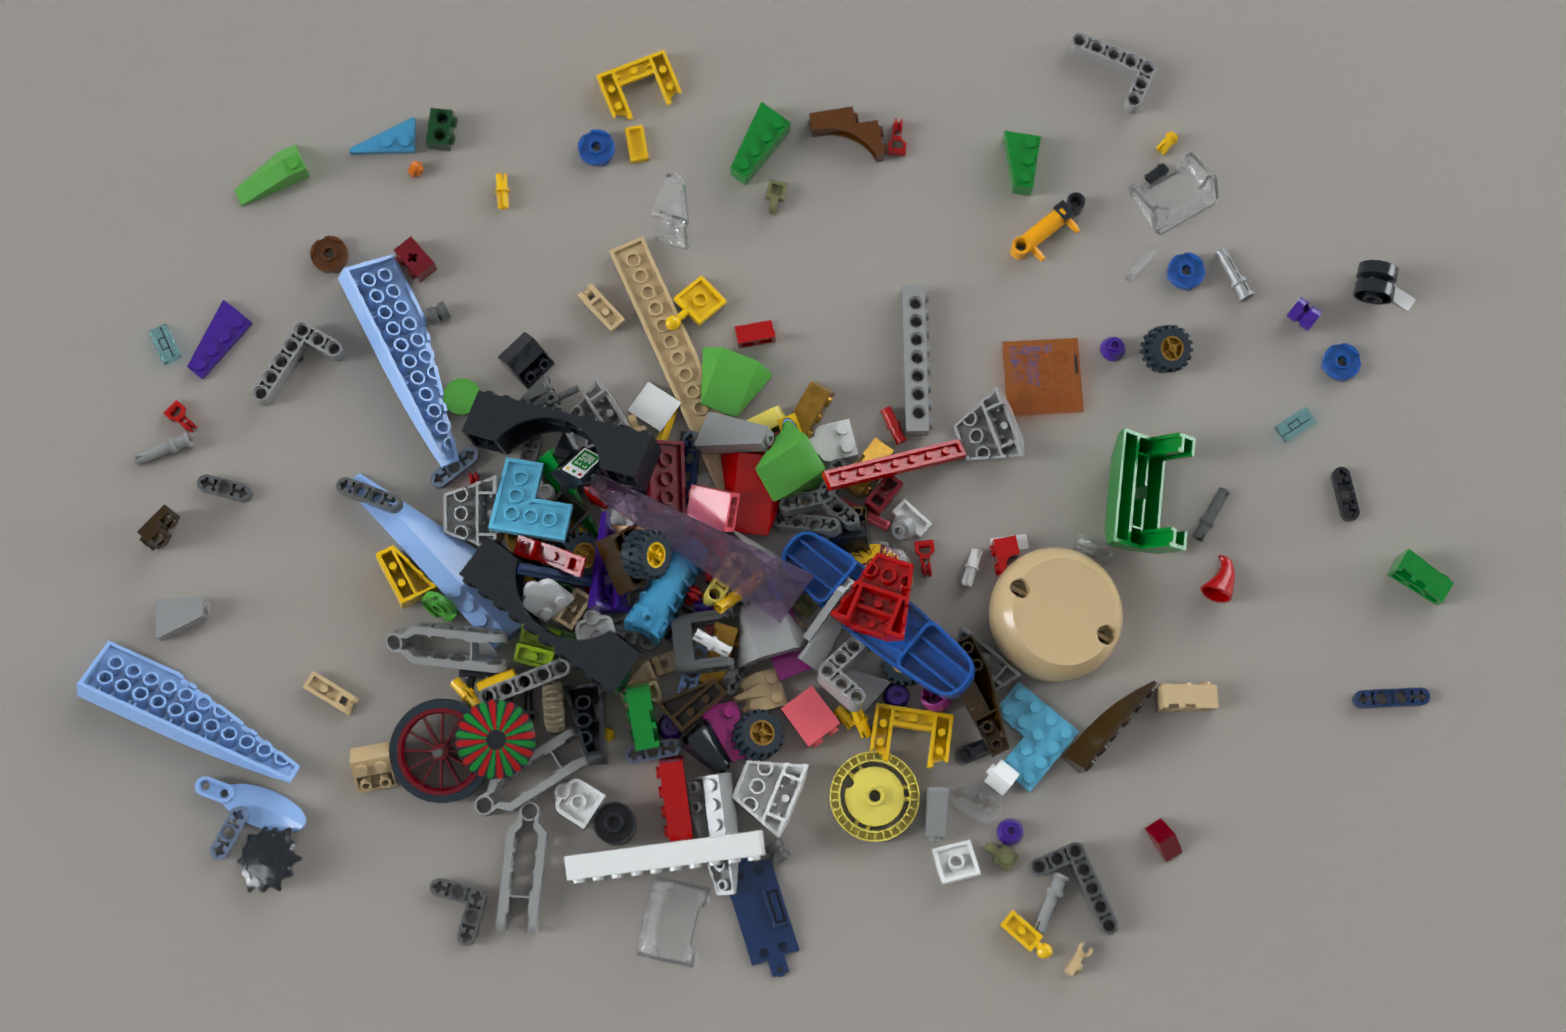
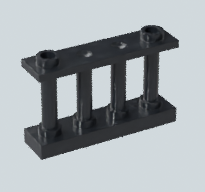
[459,667,539,720]

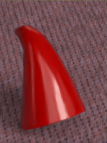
[1200,555,1235,603]

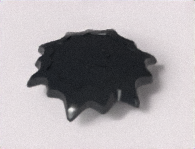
[237,826,302,893]

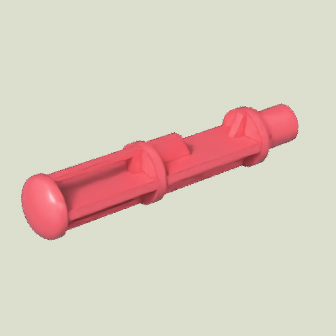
[840,497,891,532]

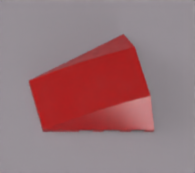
[720,452,780,536]
[830,552,914,642]

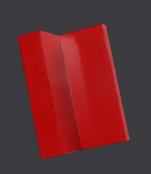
[735,320,776,349]

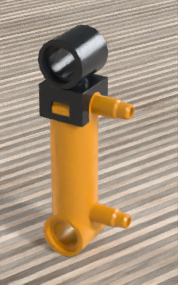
[1010,192,1085,262]

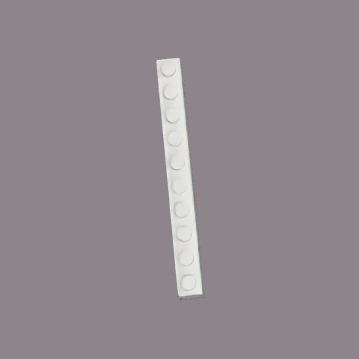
[564,830,765,884]

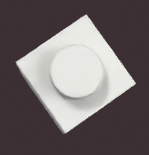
[984,759,1020,796]

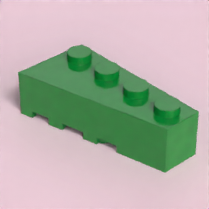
[730,101,791,186]

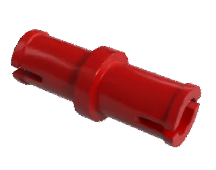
[880,406,907,445]

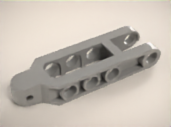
[386,621,508,673]
[474,726,588,816]
[496,802,549,934]

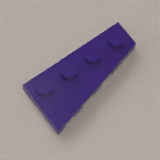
[187,299,253,380]

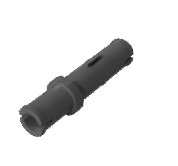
[1192,487,1230,542]

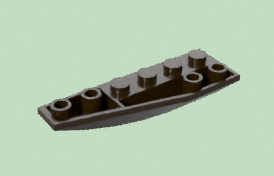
[956,634,1010,757]
[1061,681,1157,773]

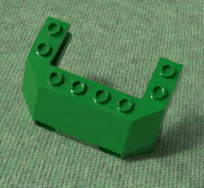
[1104,428,1196,554]

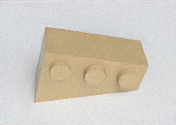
[1155,682,1219,713]

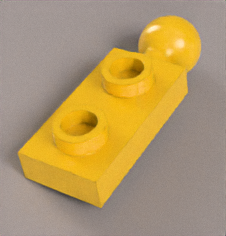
[999,910,1052,959]

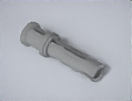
[1215,247,1255,302]
[133,431,194,466]
[1033,872,1070,933]

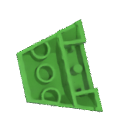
[701,347,773,418]
[755,421,825,501]

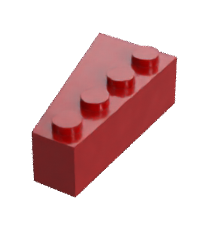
[655,755,693,843]

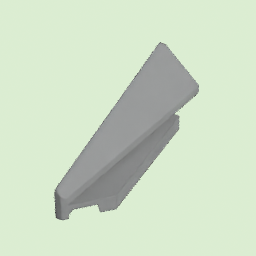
[798,577,855,671]

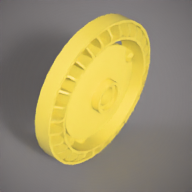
[829,751,920,842]

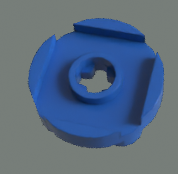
[578,129,615,167]
[1167,252,1205,291]
[1321,343,1361,382]

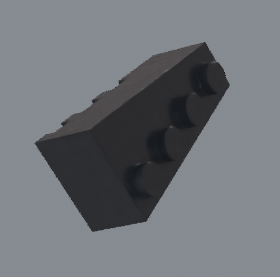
[563,683,608,766]

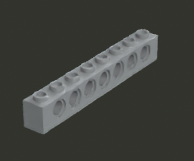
[901,285,932,436]

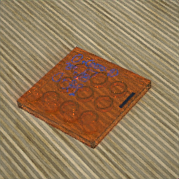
[1002,338,1084,416]

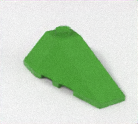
[234,144,310,207]

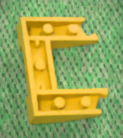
[596,49,681,120]
[869,703,954,769]

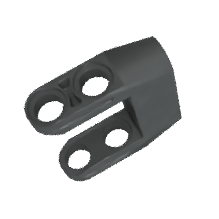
[671,610,735,674]

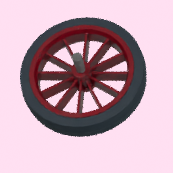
[389,699,486,803]

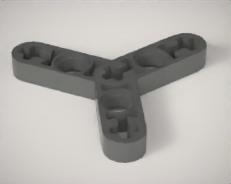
[779,459,860,531]

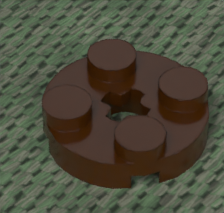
[310,236,349,273]

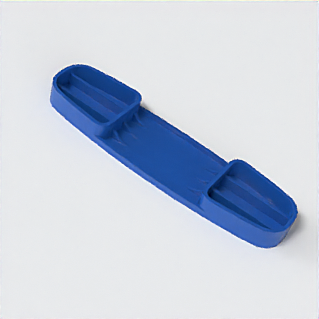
[781,531,975,699]

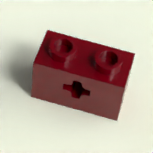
[394,236,437,283]
[864,476,904,517]

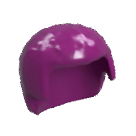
[921,688,952,713]

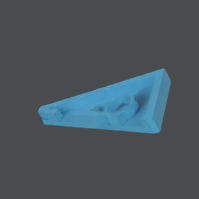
[350,117,416,155]

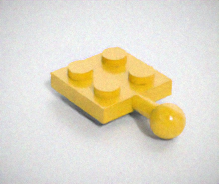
[665,275,727,330]

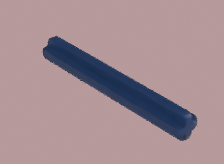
[517,563,592,587]

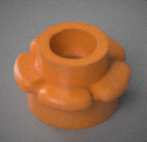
[407,161,424,178]

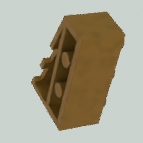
[699,622,739,684]

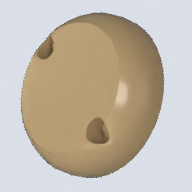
[989,547,1123,682]

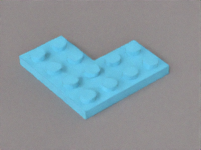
[488,457,573,543]
[999,681,1079,792]

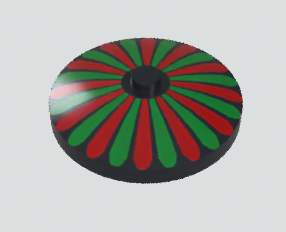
[456,699,536,779]

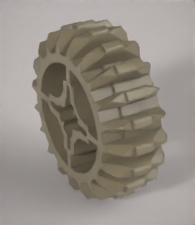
[542,680,567,733]

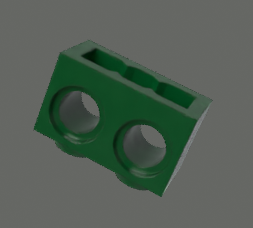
[426,108,457,151]

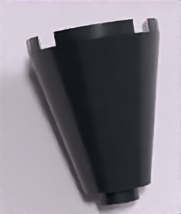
[678,719,731,774]

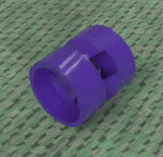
[1286,297,1323,332]

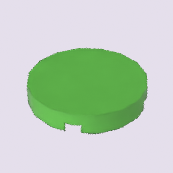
[443,378,480,416]
[421,591,458,621]

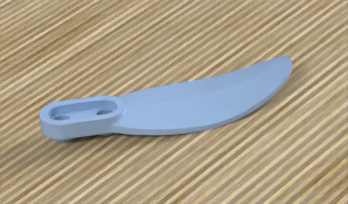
[195,776,306,832]

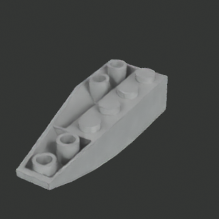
[686,773,738,896]

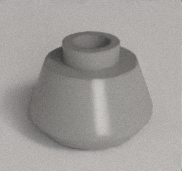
[891,515,916,541]

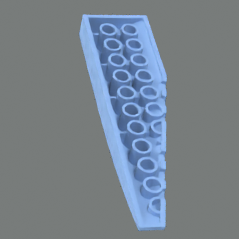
[338,254,459,467]
[345,473,523,652]
[77,641,300,783]

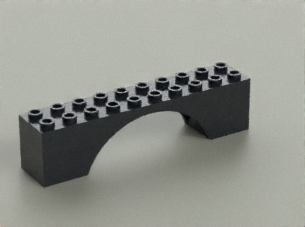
[462,390,662,491]
[459,536,648,695]

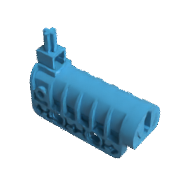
[623,533,709,647]

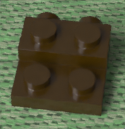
[137,504,180,551]

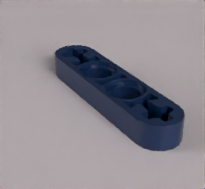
[682,430,701,505]
[1352,688,1430,709]

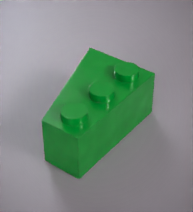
[1002,130,1041,196]
[1387,549,1454,605]
[622,681,660,751]

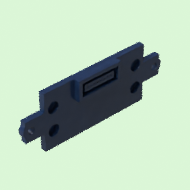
[730,857,800,977]

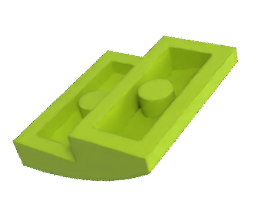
[513,624,562,670]

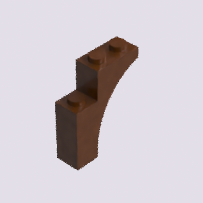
[809,106,887,162]

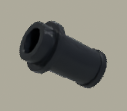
[1144,163,1169,185]

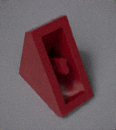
[1144,818,1183,862]

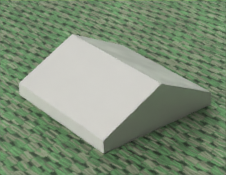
[932,840,981,885]

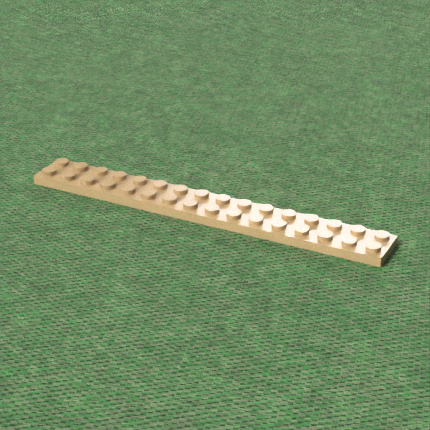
[609,236,728,490]

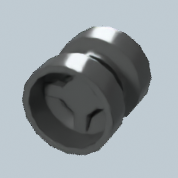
[426,301,451,325]
[765,838,791,866]

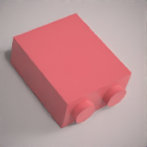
[685,485,740,532]
[781,686,840,748]

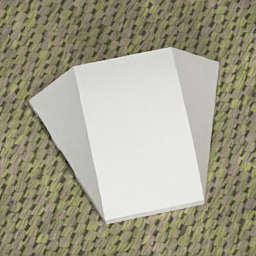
[732,760,809,838]

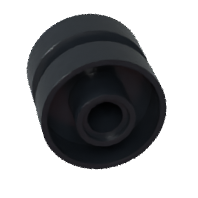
[1353,260,1399,305]
[593,802,637,846]

